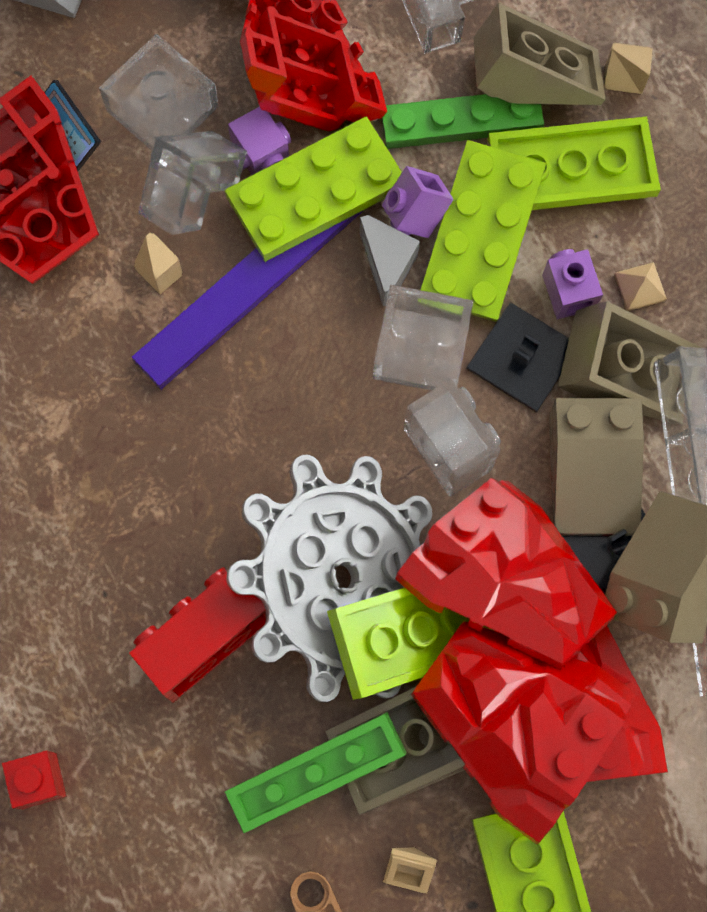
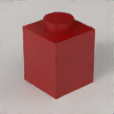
[2,750,67,809]

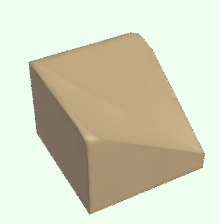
[603,43,653,94]
[134,232,182,295]

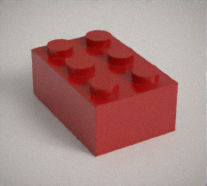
[129,567,267,703]

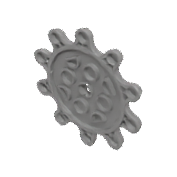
[226,454,432,702]

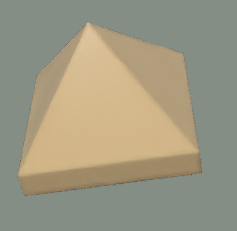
[614,262,667,311]
[383,847,437,894]

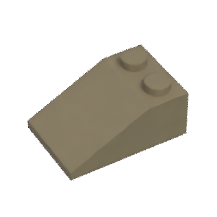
[473,2,606,105]
[558,301,702,425]
[549,398,644,536]
[605,491,707,644]
[325,687,465,815]

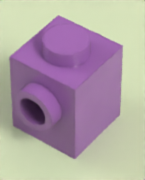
[228,106,291,175]
[382,166,454,238]
[542,249,603,319]

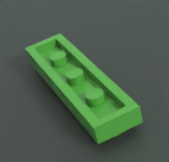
[381,94,544,149]
[225,712,407,833]

